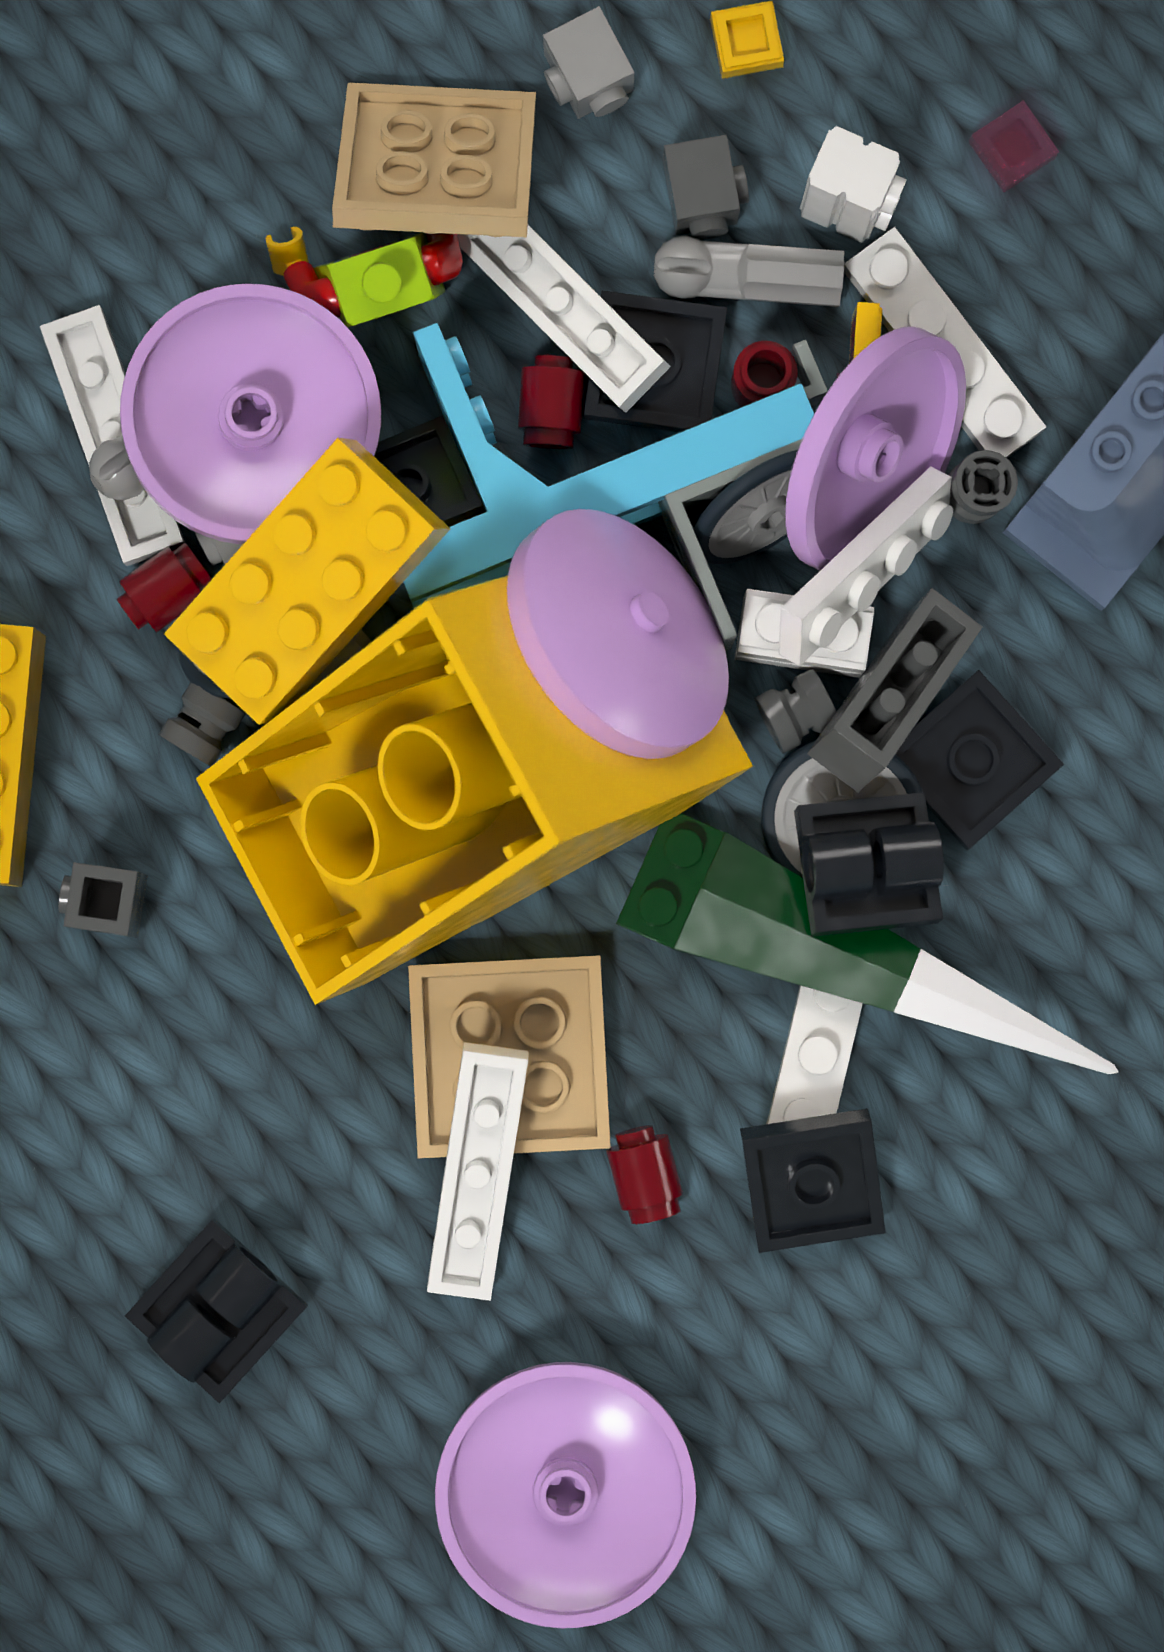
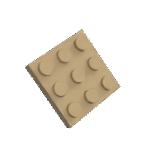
[332,83,536,237]
[408,955,611,1159]

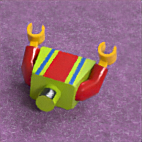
[266,226,463,327]

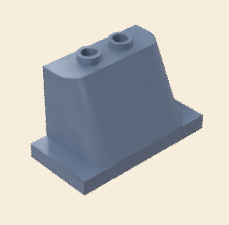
[1003,334,1164,611]

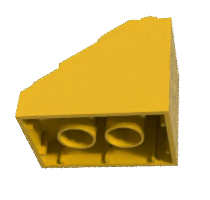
[196,576,753,1005]

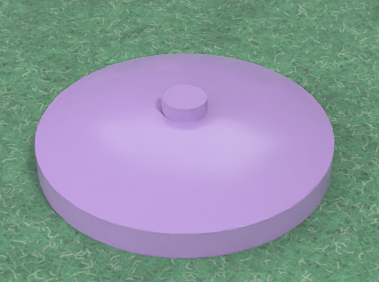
[120,284,381,544]
[785,327,966,571]
[507,509,729,759]
[435,1362,696,1628]

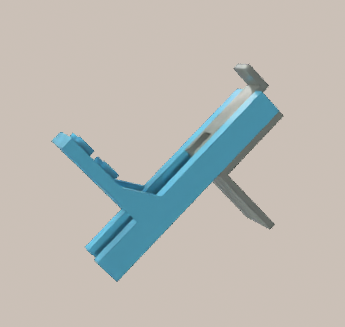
[403,323,828,651]

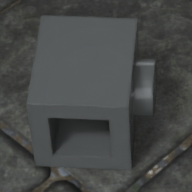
[662,134,749,240]
[58,862,148,938]

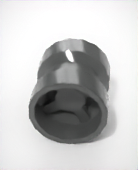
[948,450,1018,524]
[754,668,836,754]
[158,682,246,767]

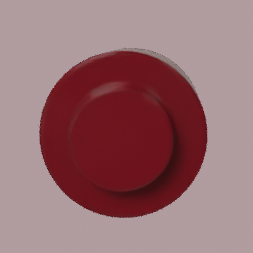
[731,340,798,407]
[518,355,585,449]
[116,542,212,633]
[606,1125,683,1224]

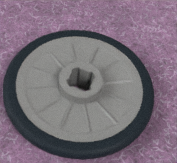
[694,450,798,564]
[761,741,923,878]

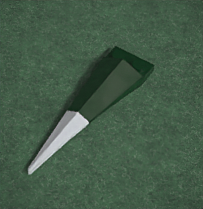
[616,813,1118,1074]

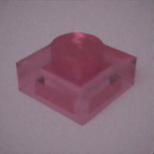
[969,100,1059,193]

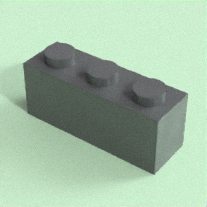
[807,588,983,792]

